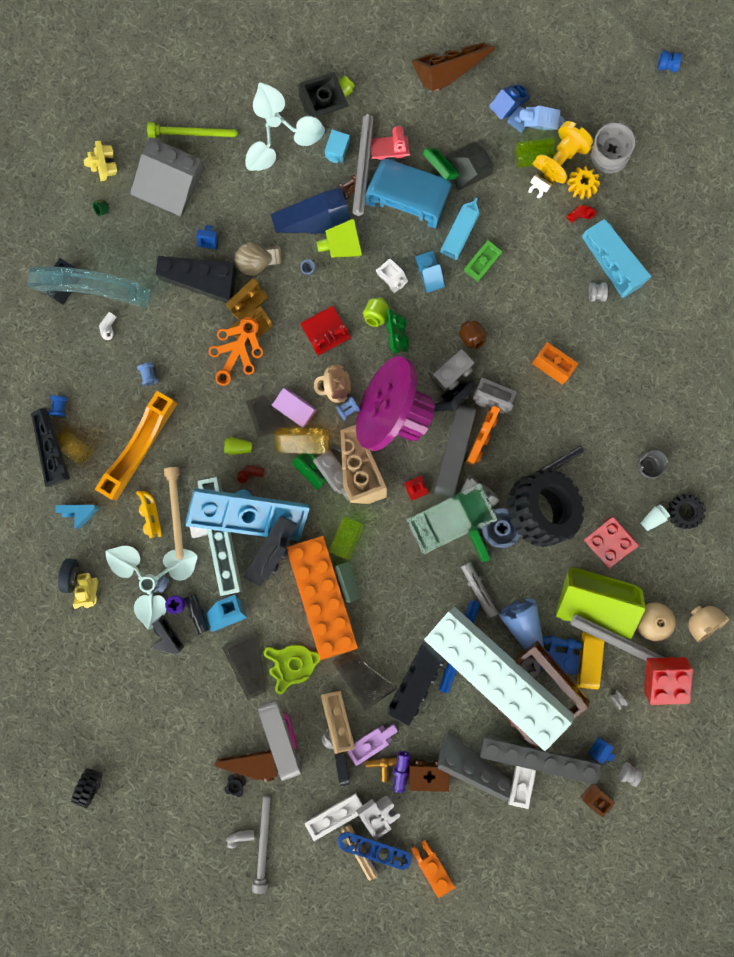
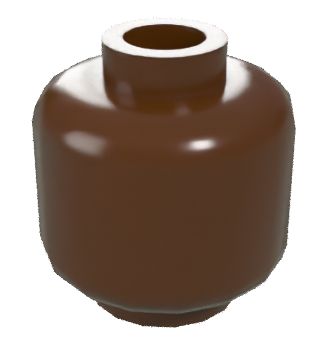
[459,321,487,349]

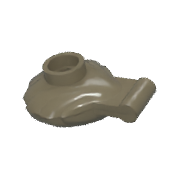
[234,242,282,276]

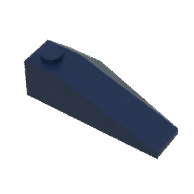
[270,187,350,234]

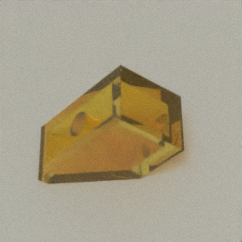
[57,426,95,465]

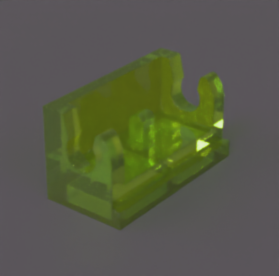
[514,138,556,168]
[329,516,365,561]

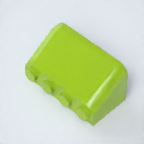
[556,567,646,639]

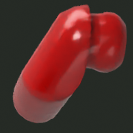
[566,205,596,223]

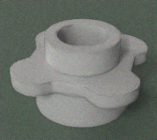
[321,728,334,749]

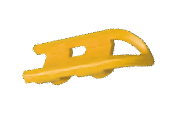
[136,491,162,538]

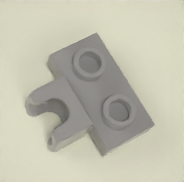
[356,796,400,841]

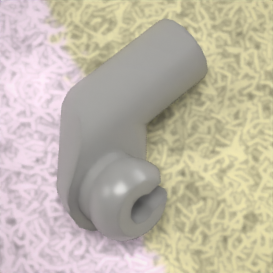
[226,830,254,849]

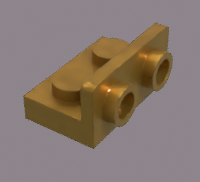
[226,278,268,320]

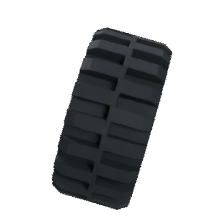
[507,469,584,547]

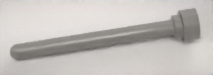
[252,794,270,894]

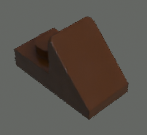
[580,783,615,818]

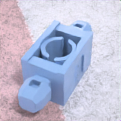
[520,106,565,131]

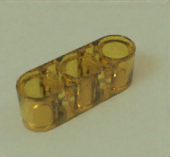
[274,428,330,454]

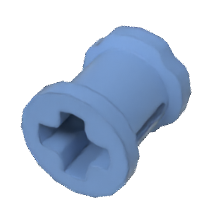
[137,362,159,386]
[335,397,360,421]

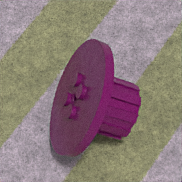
[356,356,435,451]

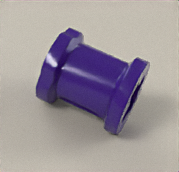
[165,596,186,614]

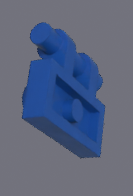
[539,635,582,675]

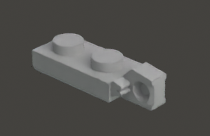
[313,449,349,501]

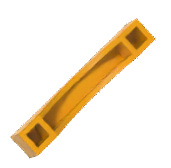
[95,391,177,501]

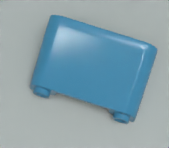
[366,157,451,229]

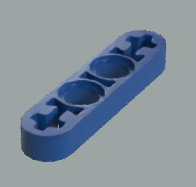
[337,832,411,870]

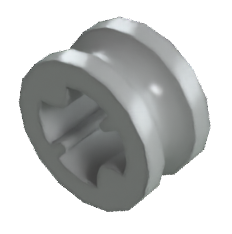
[609,690,628,710]

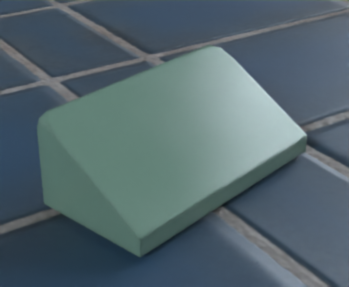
[335,562,361,603]

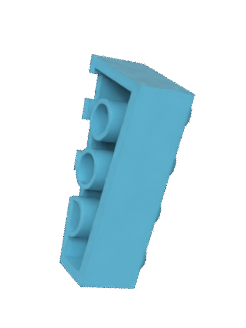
[582,219,651,298]

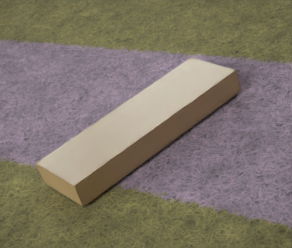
[321,691,355,754]

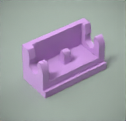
[272,388,318,427]

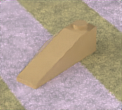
[340,425,387,504]

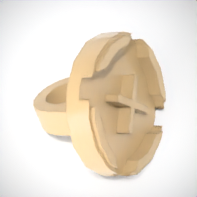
[314,364,351,403]

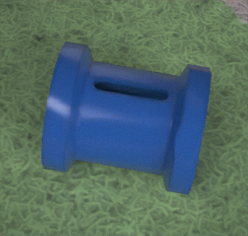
[48,395,68,417]

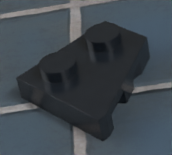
[434,380,476,412]

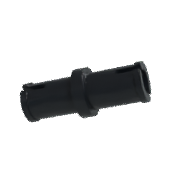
[184,594,210,635]

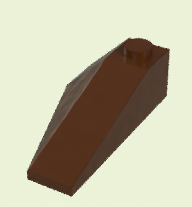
[412,42,495,92]

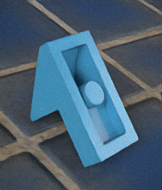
[415,251,445,293]
[55,505,99,529]

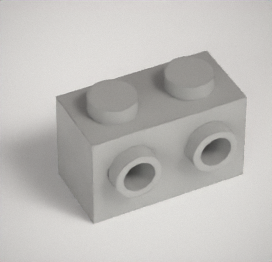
[432,349,475,392]

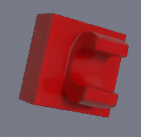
[404,476,429,501]

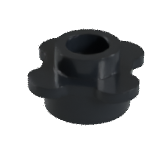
[224,775,246,797]

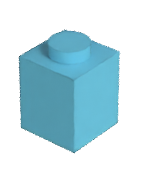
[325,130,350,163]

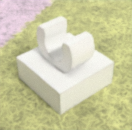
[529,174,552,198]

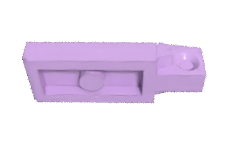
[347,723,398,766]

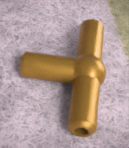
[365,757,398,783]

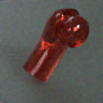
[237,465,265,483]

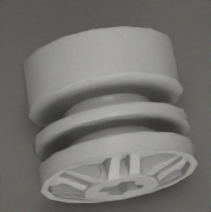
[590,123,635,174]

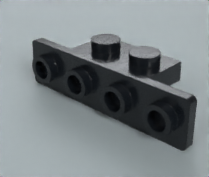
[244,516,297,586]

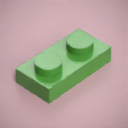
[464,240,502,282]

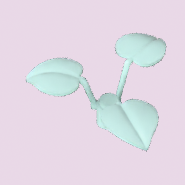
[245,83,325,171]
[106,546,198,630]

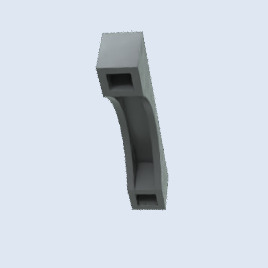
[478,734,601,784]

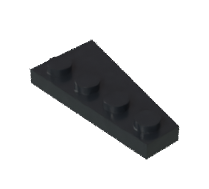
[31,408,70,487]

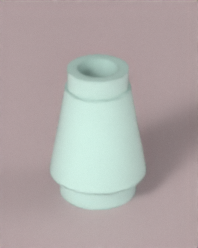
[640,504,670,532]

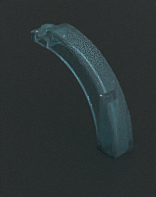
[27,267,150,308]

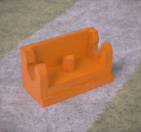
[531,342,579,385]

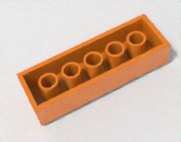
[286,536,358,660]

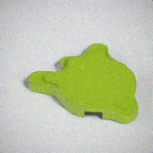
[264,644,320,695]

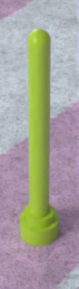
[147,122,238,138]

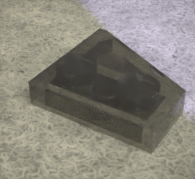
[246,395,293,438]

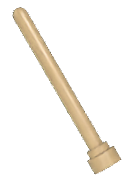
[164,467,184,560]

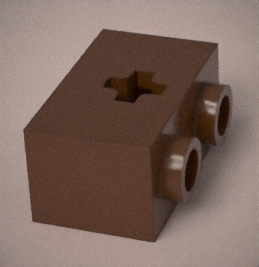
[409,760,449,792]

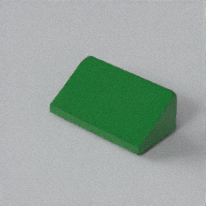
[292,447,327,490]

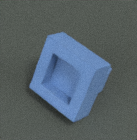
[507,105,527,133]

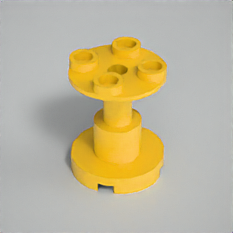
[533,121,593,184]

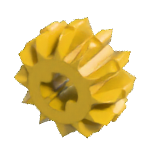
[567,166,600,200]

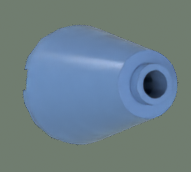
[499,598,544,650]

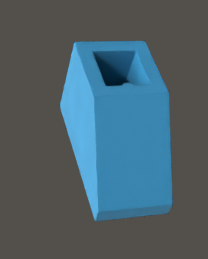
[206,595,248,632]

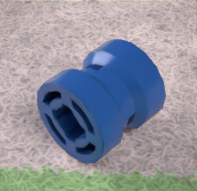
[657,50,682,72]

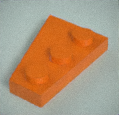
[466,406,500,465]

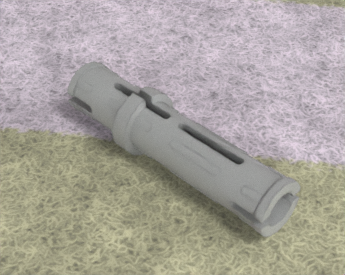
[460,561,499,618]

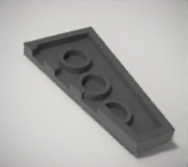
[437,732,512,801]

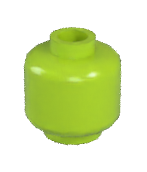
[363,297,390,327]

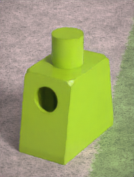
[316,219,362,257]

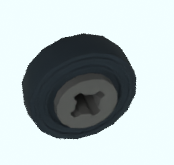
[58,558,80,593]

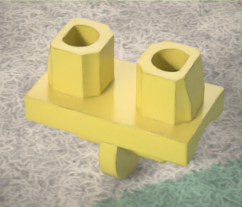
[84,141,117,181]
[73,573,98,609]

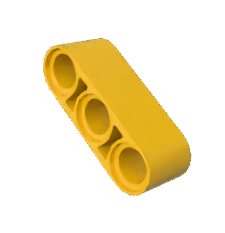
[577,631,604,690]

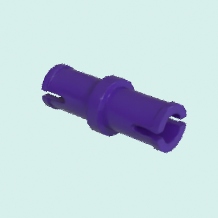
[392,751,410,793]

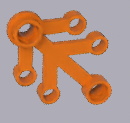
[209,317,263,386]

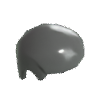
[637,449,668,479]

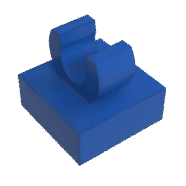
[196,225,218,250]
[588,737,615,764]

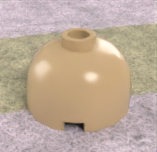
[637,602,676,641]
[688,606,729,642]

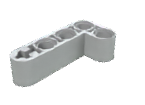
[258,700,303,781]

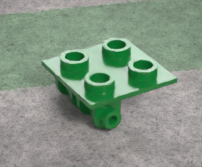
[386,309,409,354]

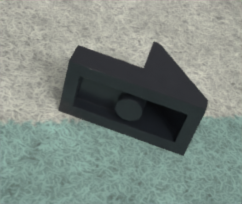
[150,615,184,654]

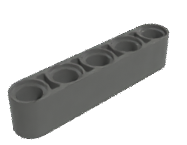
[434,404,477,498]

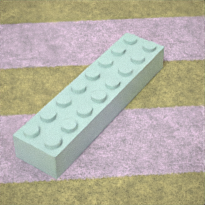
[424,606,575,751]

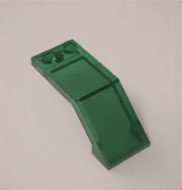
[406,483,499,554]

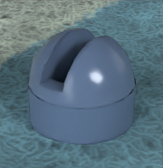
[300,259,316,275]

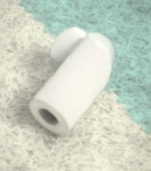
[99,312,117,340]

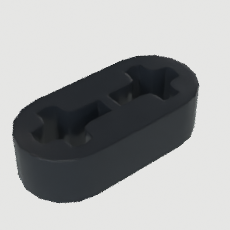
[334,752,350,786]

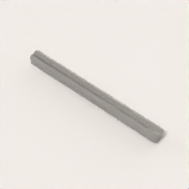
[353,114,374,216]
[570,615,665,661]

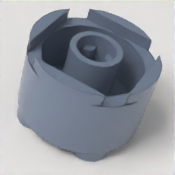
[481,509,521,548]

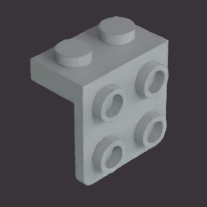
[473,378,517,415]

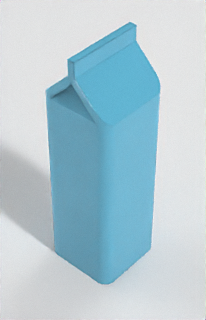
[440,198,479,260]

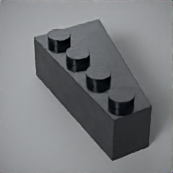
[156,256,236,303]
[387,640,446,726]

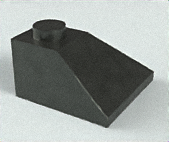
[299,72,348,118]
[444,141,494,191]

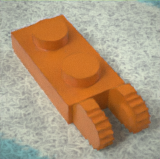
[411,840,455,898]

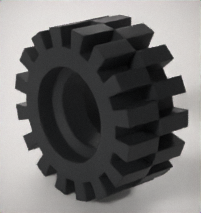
[667,494,706,529]
[71,768,102,808]

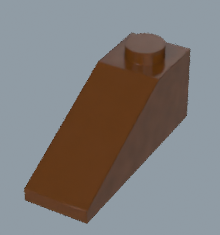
[215,750,278,782]

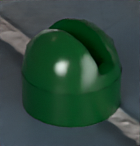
[93,200,109,216]

